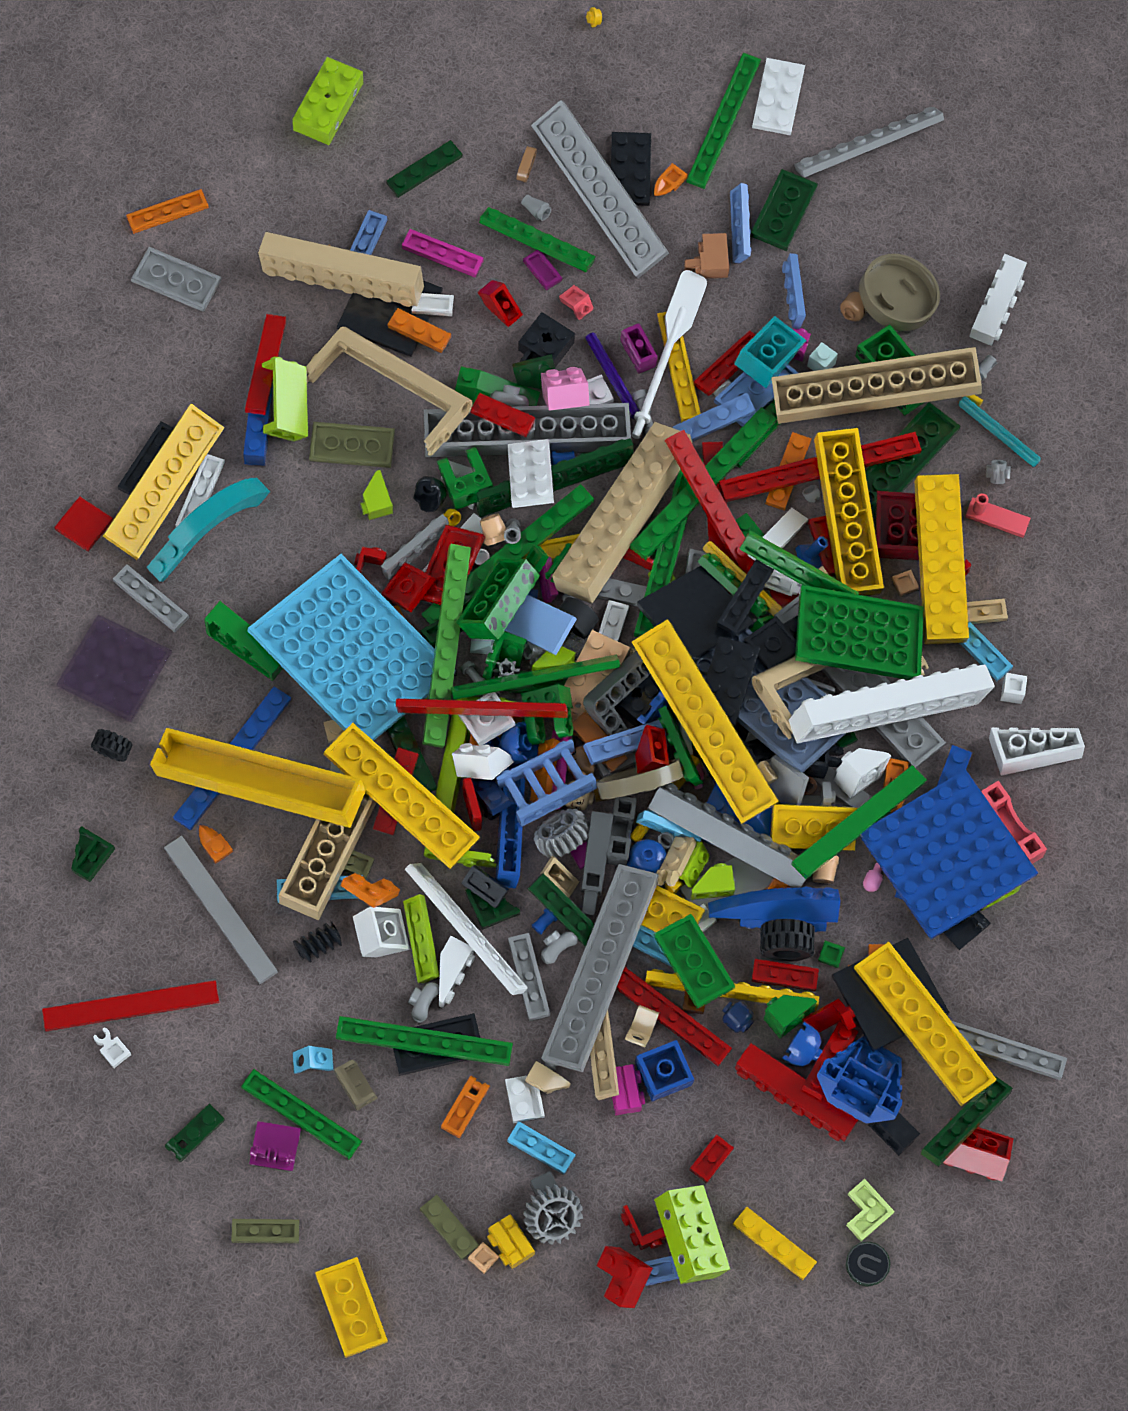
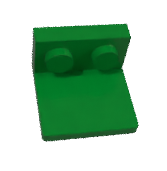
[482,632,527,680]

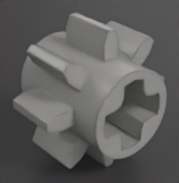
[986,460,1011,484]
[523,642,546,665]
[493,658,520,678]

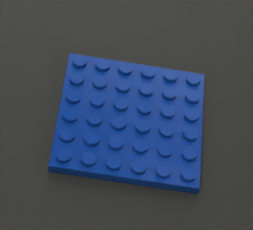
[860,769,1038,940]

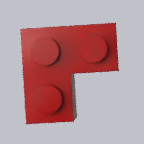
[596,1246,653,1308]

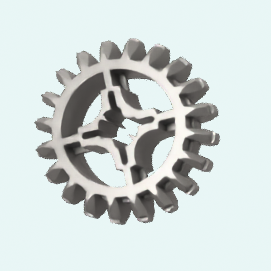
[534,808,590,858]
[523,1184,583,1245]

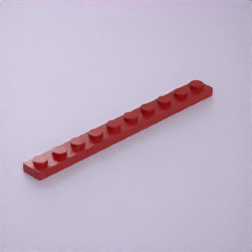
[719,432,922,503]

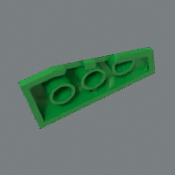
[455,366,540,407]

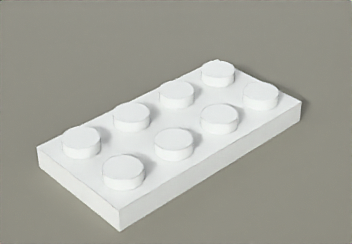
[752,58,805,135]
[508,439,554,508]

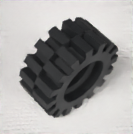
[91,729,133,762]

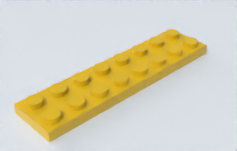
[103,404,225,560]
[323,723,480,869]
[854,942,997,1107]

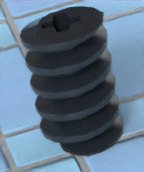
[293,921,342,963]

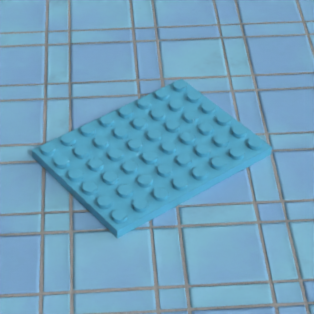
[248,554,456,741]

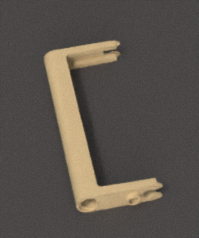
[306,326,472,456]
[752,656,929,739]

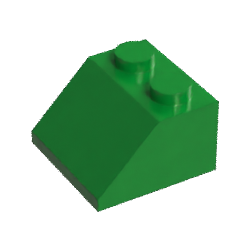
[763,995,817,1039]

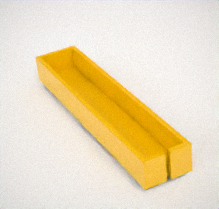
[150,728,366,828]

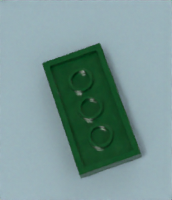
[750,169,818,251]

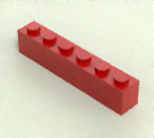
[735,1043,859,1142]

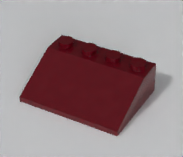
[874,491,919,560]

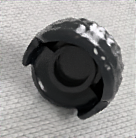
[413,476,446,512]

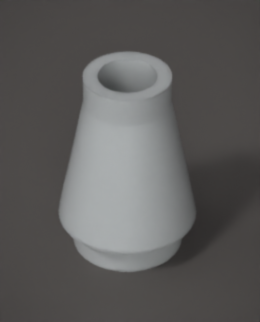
[521,195,551,221]

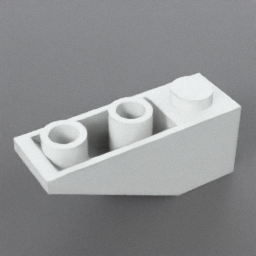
[439,936,475,1008]

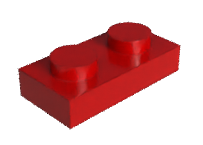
[690,1134,734,1183]

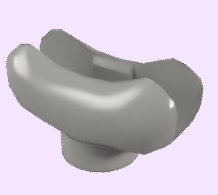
[490,385,529,407]
[541,930,578,964]
[408,982,439,1023]

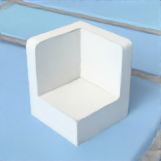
[1001,673,1027,704]

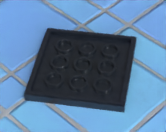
[337,280,443,357]
[636,566,754,661]
[832,938,950,1052]

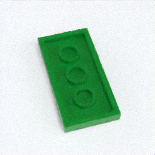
[653,914,735,1009]

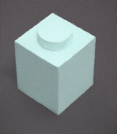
[807,342,838,371]

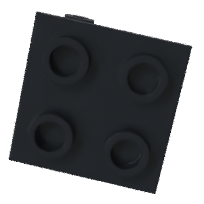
[943,911,991,950]

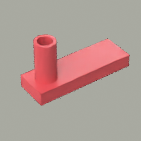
[965,494,1031,538]

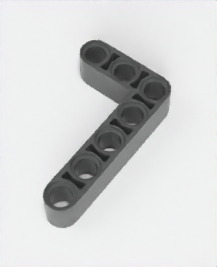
[583,650,651,736]

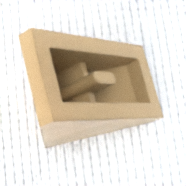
[540,856,579,898]

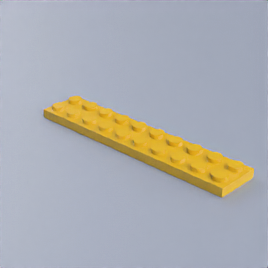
[632,619,779,824]

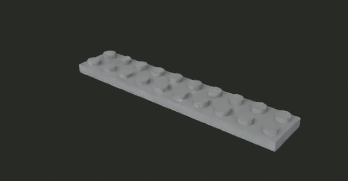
[531,100,669,278]
[774,596,946,768]
[541,864,659,1072]

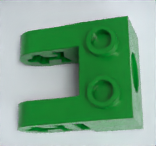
[437,447,493,510]
[521,684,573,745]

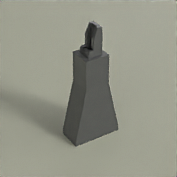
[580,811,613,916]

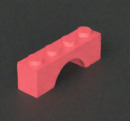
[981,781,1047,864]

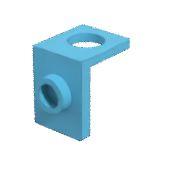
[293,1046,333,1074]

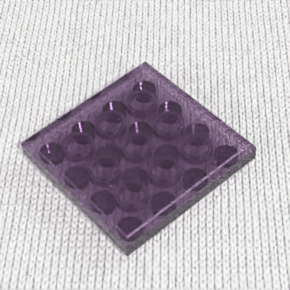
[57,615,172,722]

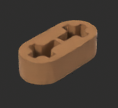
[516,146,537,183]

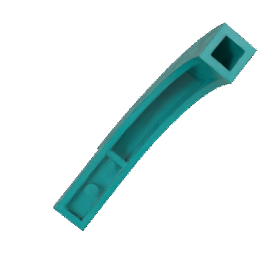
[146,478,270,582]

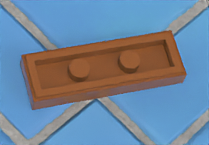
[572,711,628,773]

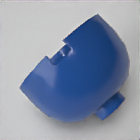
[499,721,538,765]
[626,839,667,873]
[782,1022,823,1067]

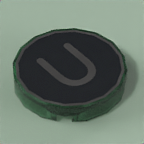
[845,1241,890,1287]

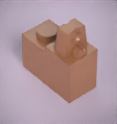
[684,233,729,278]

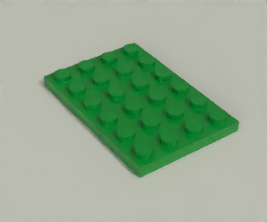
[795,585,924,680]

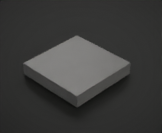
[769,755,809,805]

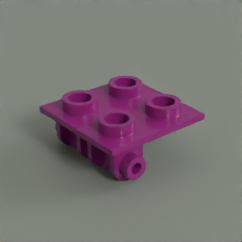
[249,1121,301,1172]

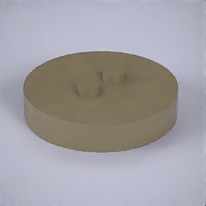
[859,254,940,331]
[596,759,683,799]

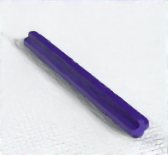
[585,332,639,419]

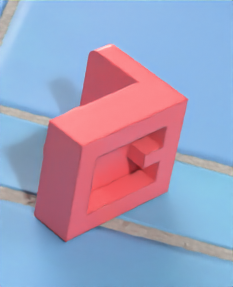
[559,285,593,320]

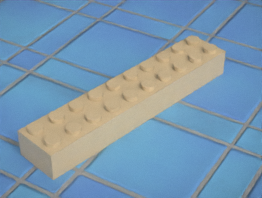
[771,347,982,424]
[552,422,693,604]

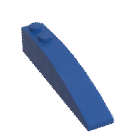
[243,384,273,466]
[495,764,525,889]
[708,887,840,922]

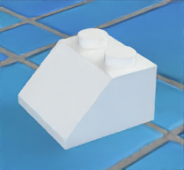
[452,743,514,780]
[833,748,891,798]
[353,907,410,958]

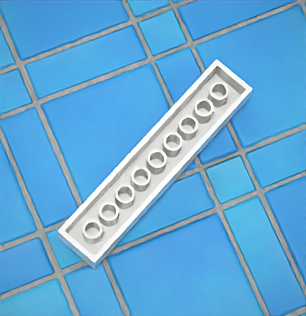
[788,664,995,743]

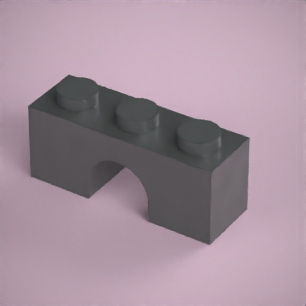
[606,796,637,866]

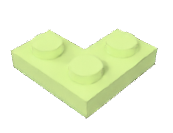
[846,1179,895,1242]

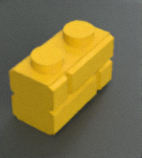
[487,1214,535,1269]

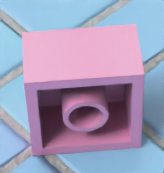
[541,367,590,411]

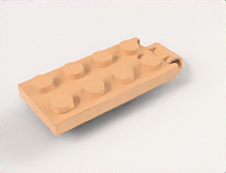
[564,630,630,736]

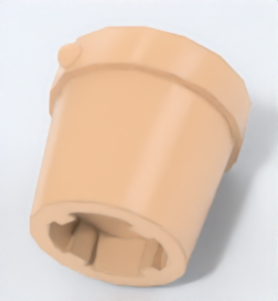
[480,513,506,546]
[812,856,839,884]

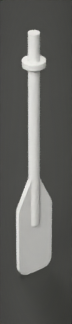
[632,270,707,439]

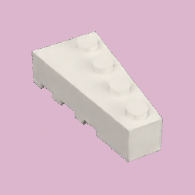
[969,254,1027,346]
[989,728,1085,776]

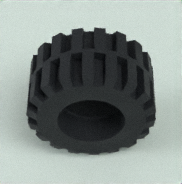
[760,919,815,961]

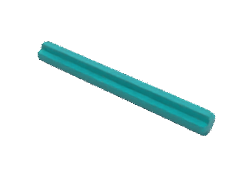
[958,396,1041,467]

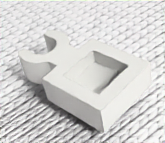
[93,1027,131,1068]

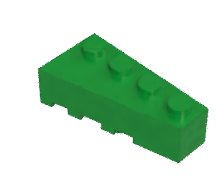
[204,601,284,681]

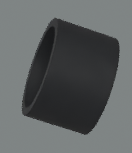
[559,597,599,642]

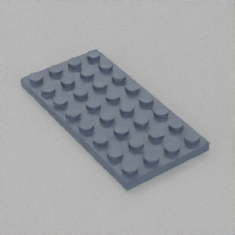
[694,630,846,773]

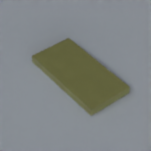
[309,422,395,468]

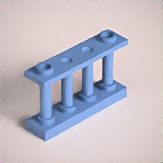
[496,739,597,827]

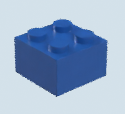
[635,1040,694,1102]

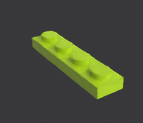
[403,894,440,984]

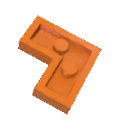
[340,873,400,908]

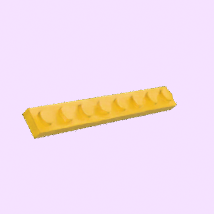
[645,969,819,1011]

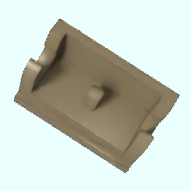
[334,1060,378,1110]

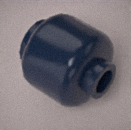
[722,1001,755,1033]

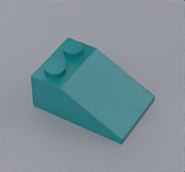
[734,316,806,388]

